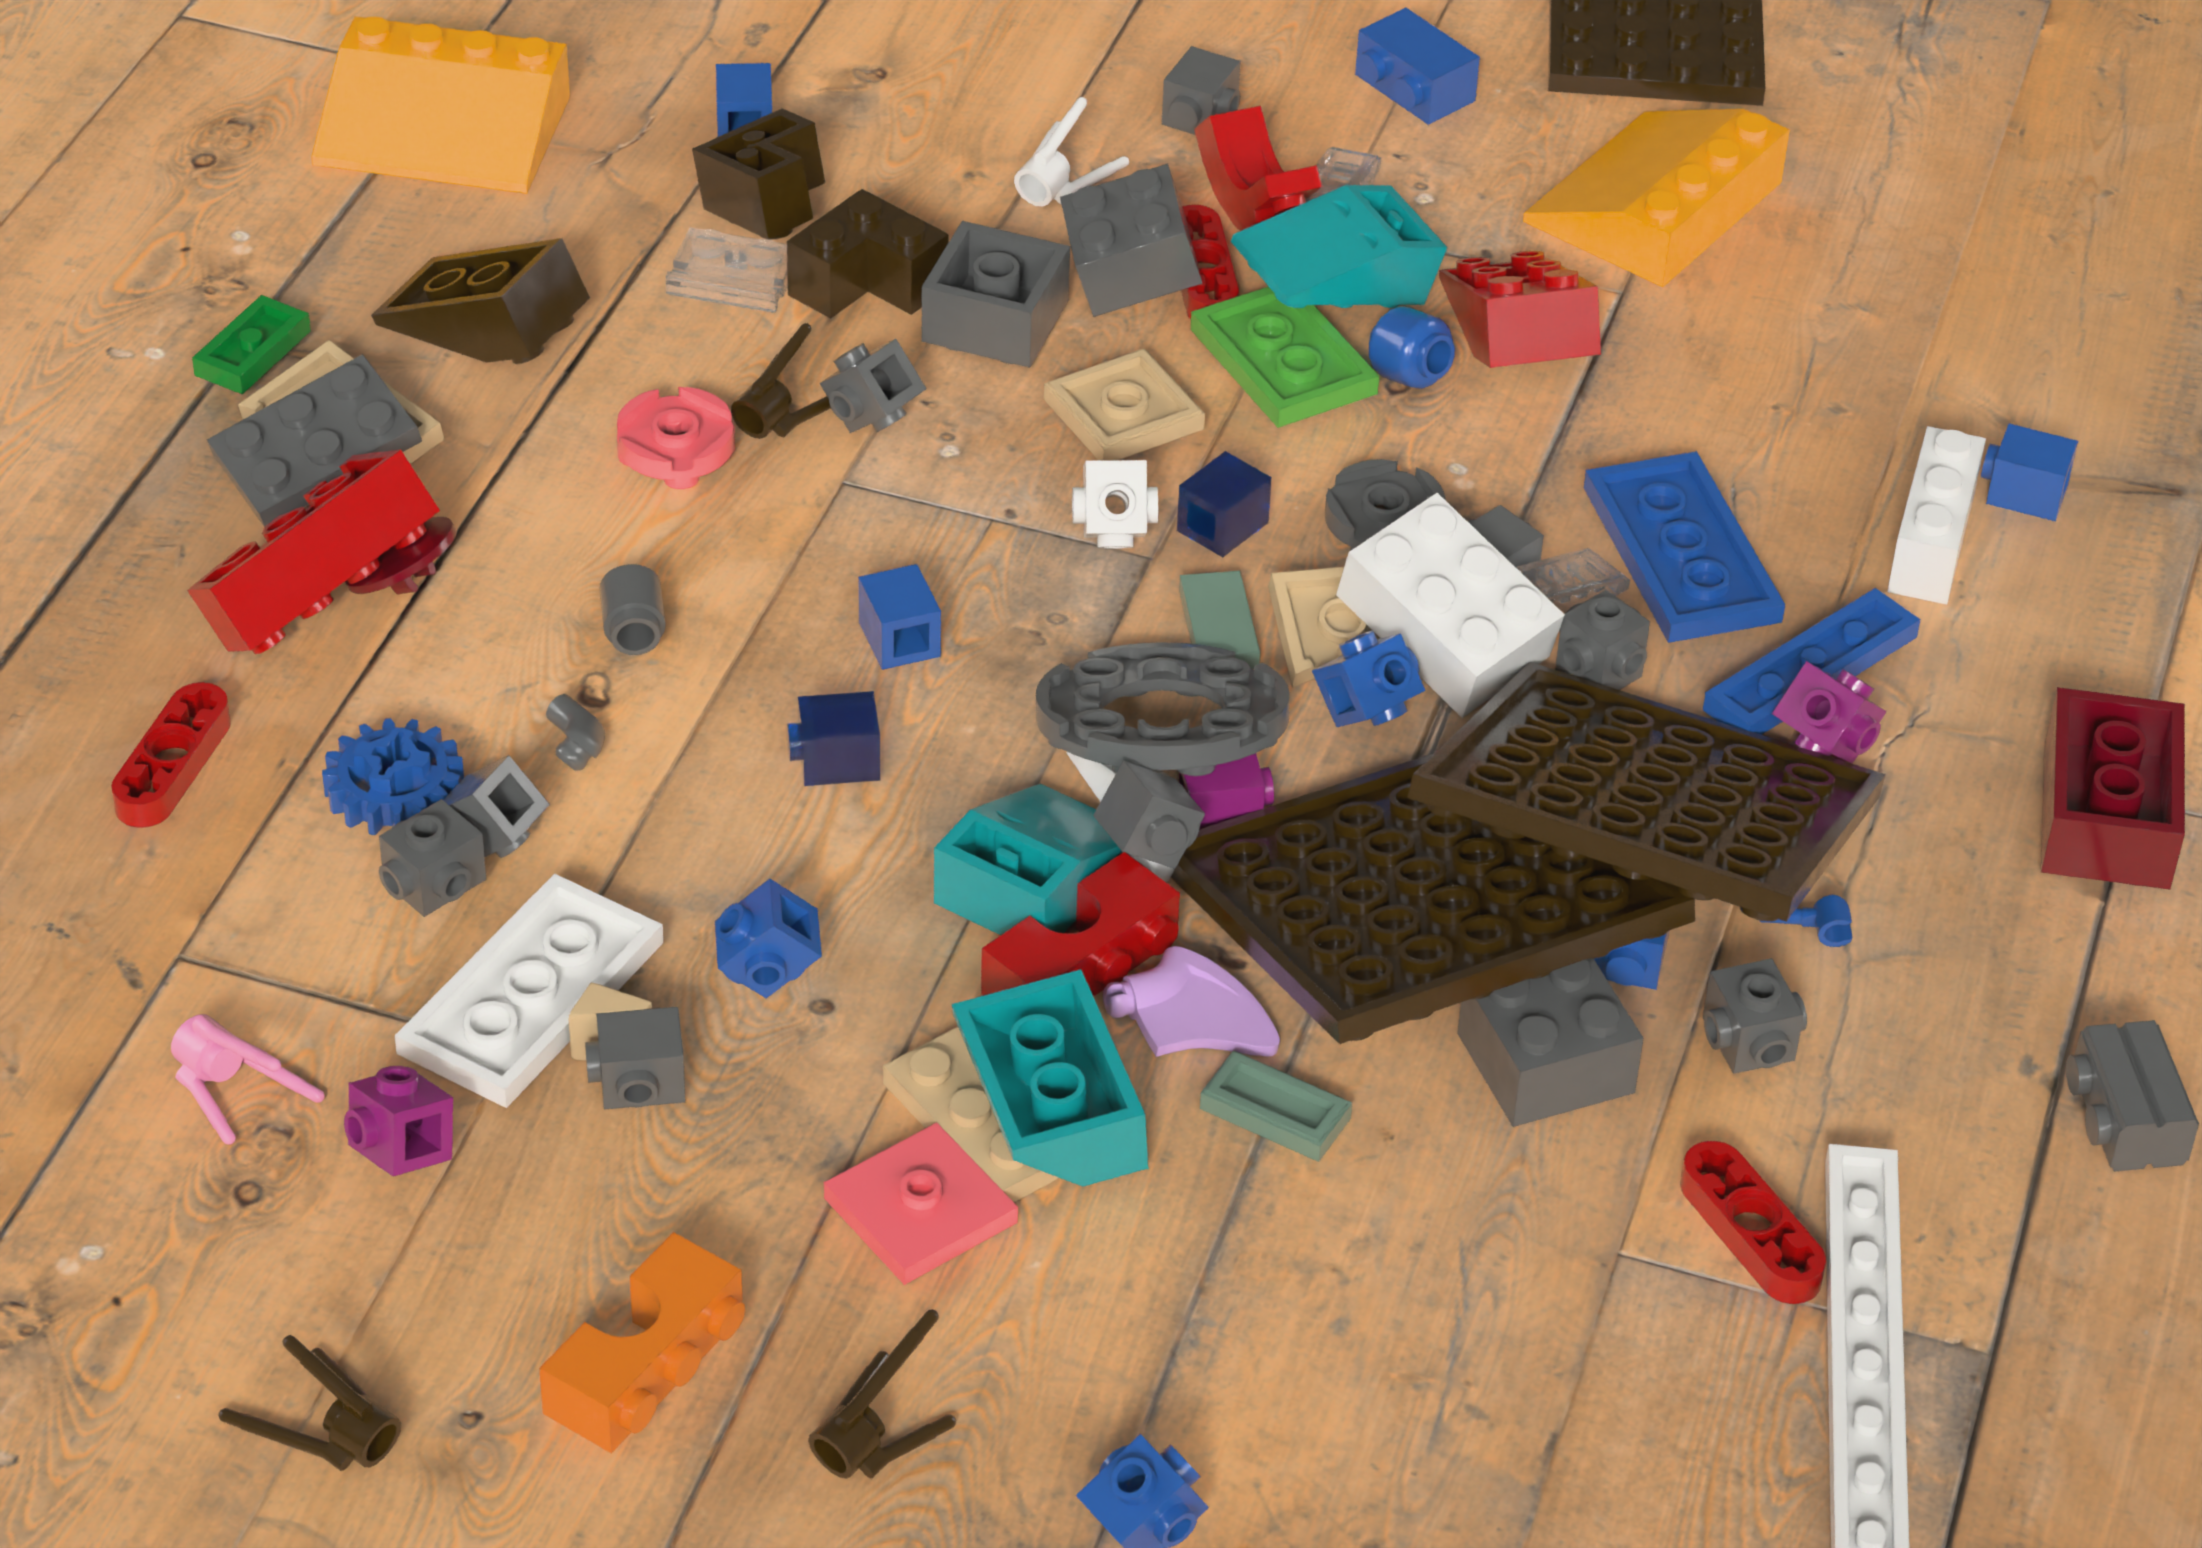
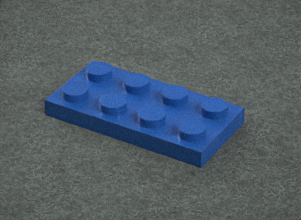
[1583,451,1785,643]

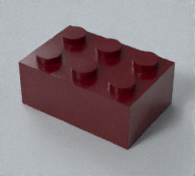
[2041,687,2185,890]

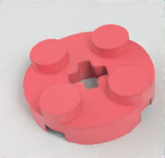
[617,387,735,489]

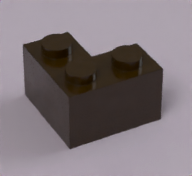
[692,108,825,240]
[787,189,949,319]

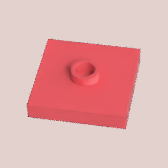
[824,1122,1018,1285]

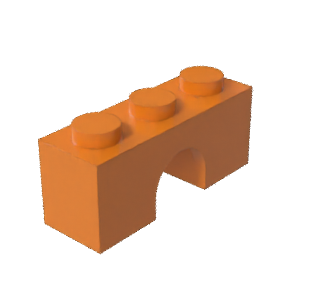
[539,1232,745,1454]

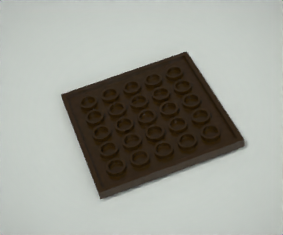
[1408,662,1886,922]
[1171,753,1695,1044]

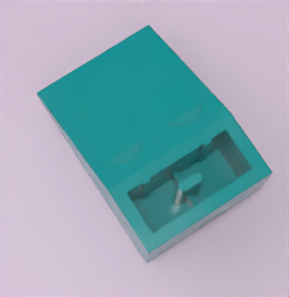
[1231,185,1448,308]
[934,783,1123,935]

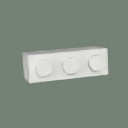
[1887,426,1986,605]

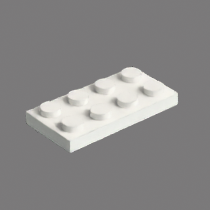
[395,874,663,1108]

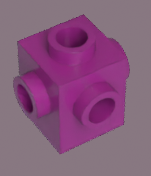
[1772,661,1887,764]
[344,1066,453,1177]

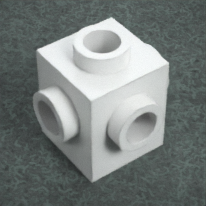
[1072,460,1158,549]

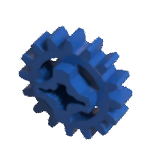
[322,718,464,835]

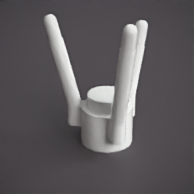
[1014,97,1129,207]

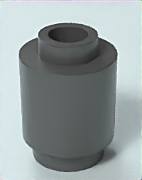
[599,564,666,655]

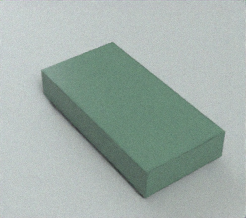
[1179,571,1260,669]
[1200,1050,1352,1162]

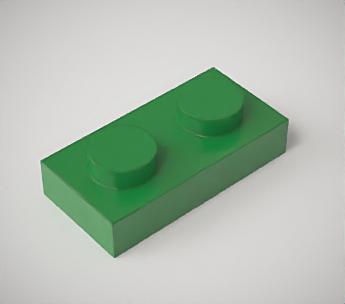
[192,295,311,395]

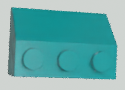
[952,970,1148,1187]

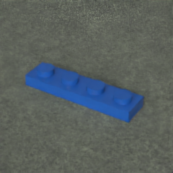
[1703,588,1921,735]

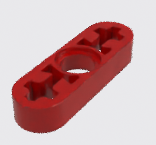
[1181,204,1239,320]
[111,682,230,828]
[1680,1141,1826,1304]

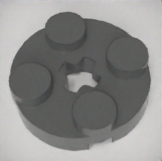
[1325,459,1446,551]

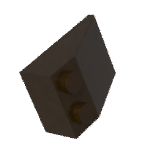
[371,238,590,364]

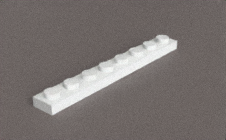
[1825,1144,1909,1548]

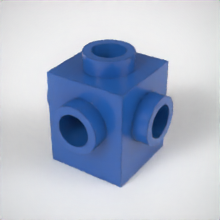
[1312,630,1426,728]
[715,879,822,999]
[1076,1434,1209,1548]

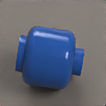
[1369,306,1455,389]

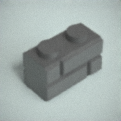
[2066,1020,2199,1172]

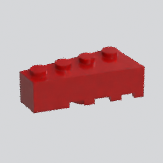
[187,449,440,654]

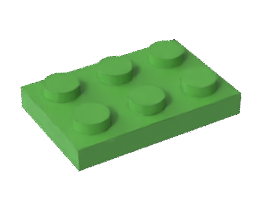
[1190,287,1379,428]

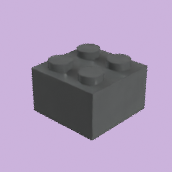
[1060,164,1203,317]
[922,221,1070,368]
[1457,959,1644,1127]

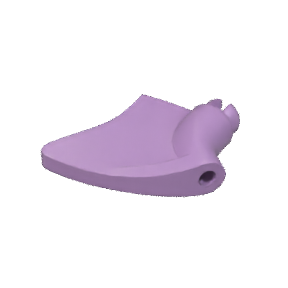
[1103,946,1280,1057]

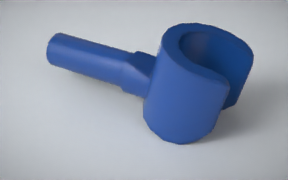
[1759,895,1853,947]

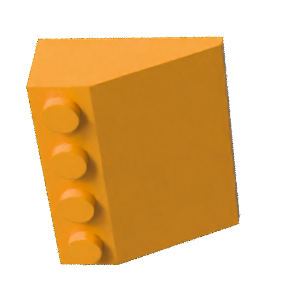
[311,16,570,194]
[1523,108,1790,287]

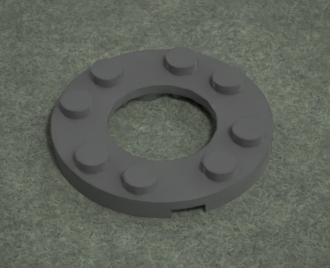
[1036,642,1290,776]

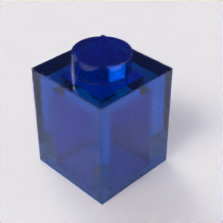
[1177,451,1272,558]
[787,691,880,786]

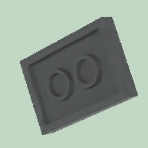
[207,354,422,527]

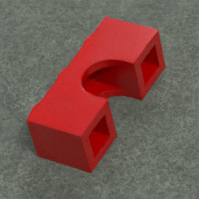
[981,852,1180,997]

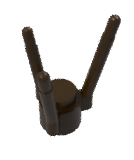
[731,323,831,439]
[808,1309,957,1479]
[218,1335,401,1471]

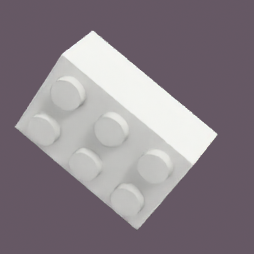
[1336,493,1565,718]

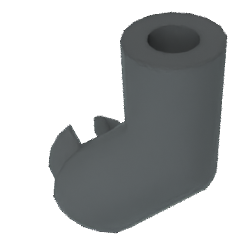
[546,694,605,771]

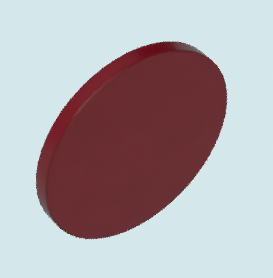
[345,517,457,595]

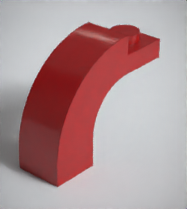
[1194,105,1322,231]

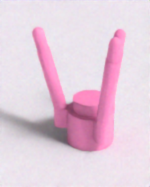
[171,1014,325,1145]

